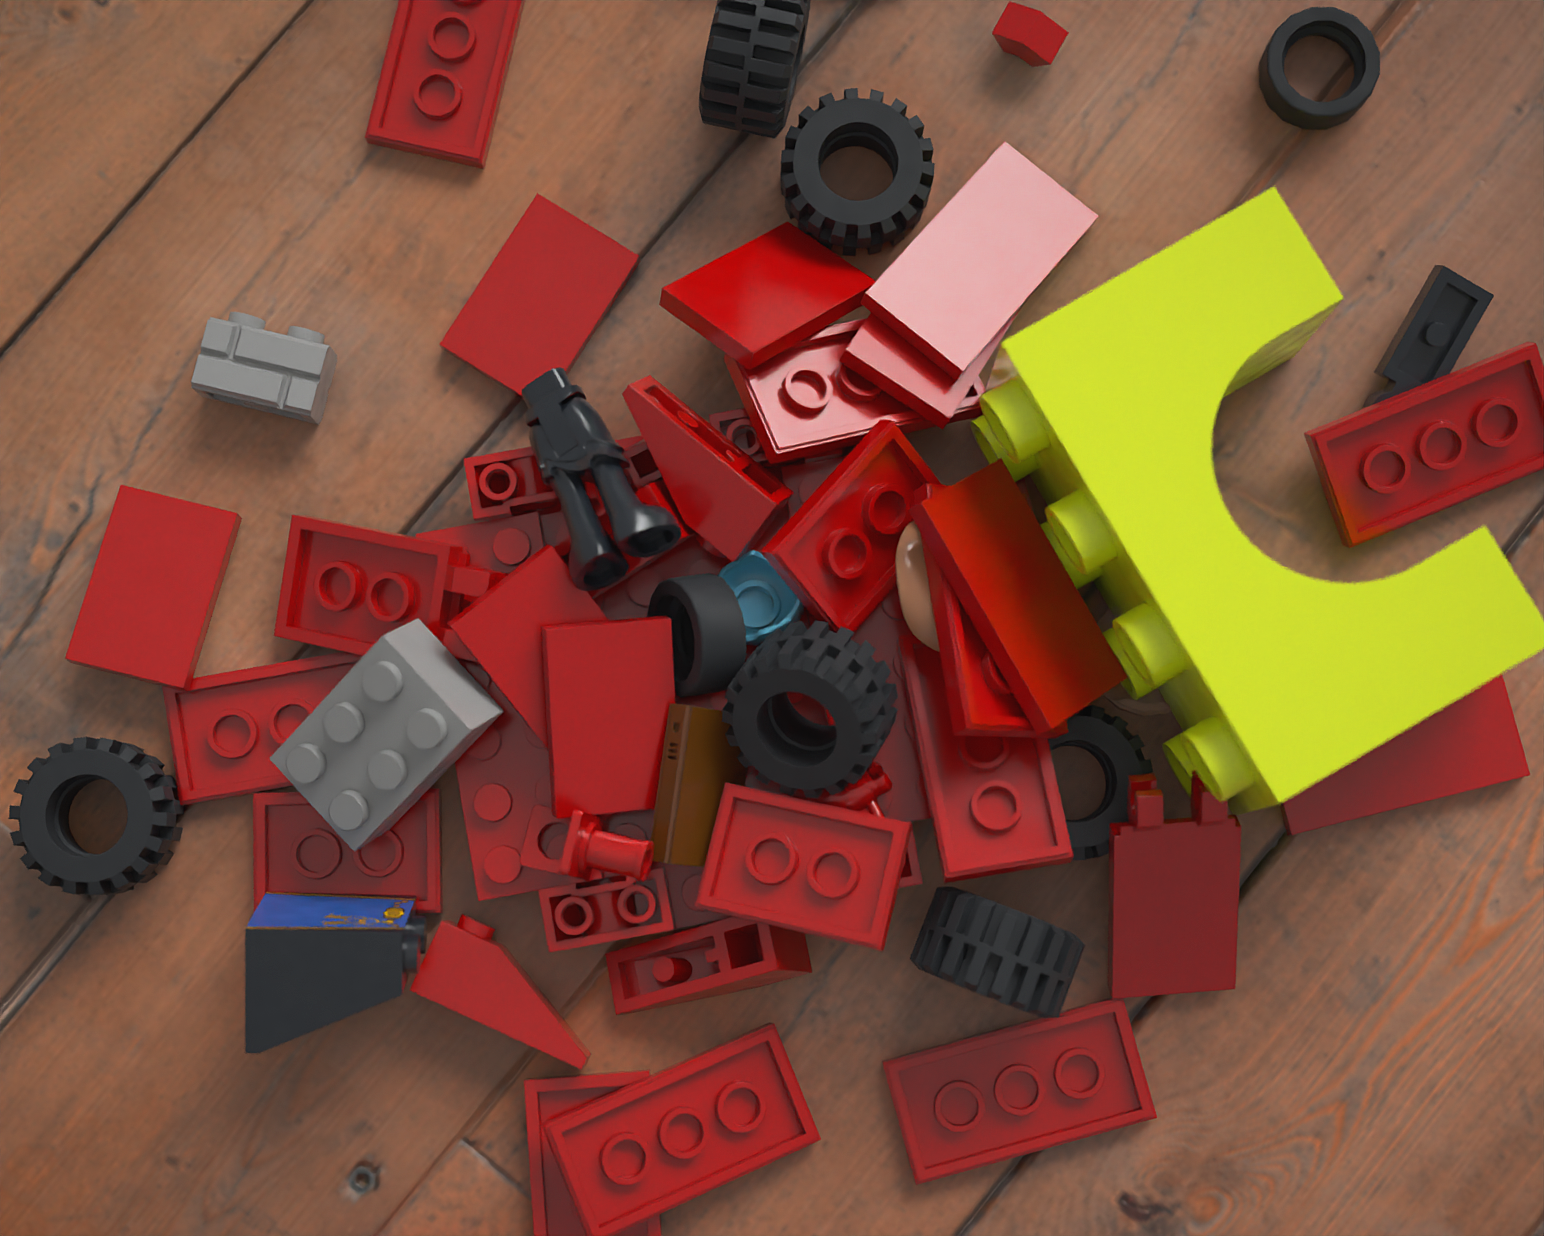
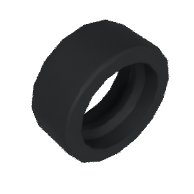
[1259,7,1380,130]
[647,573,746,697]

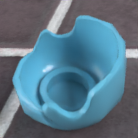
[718,550,804,646]

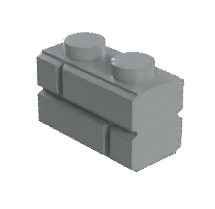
[191,312,337,425]

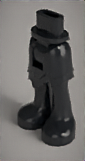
[521,368,682,591]

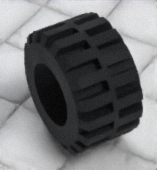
[699,0,810,139]
[780,88,935,256]
[722,620,898,798]
[1048,705,1153,861]
[9,737,184,895]
[910,886,1085,1019]

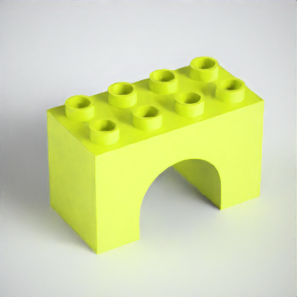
[970,186,1544,816]

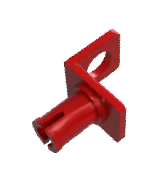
[520,804,654,881]

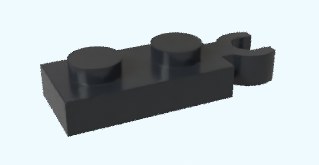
[1362,265,1494,409]

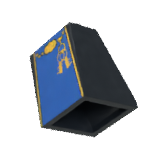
[245,892,427,1054]

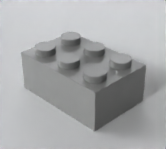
[269,618,504,852]

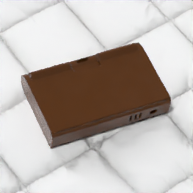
[651,703,748,867]

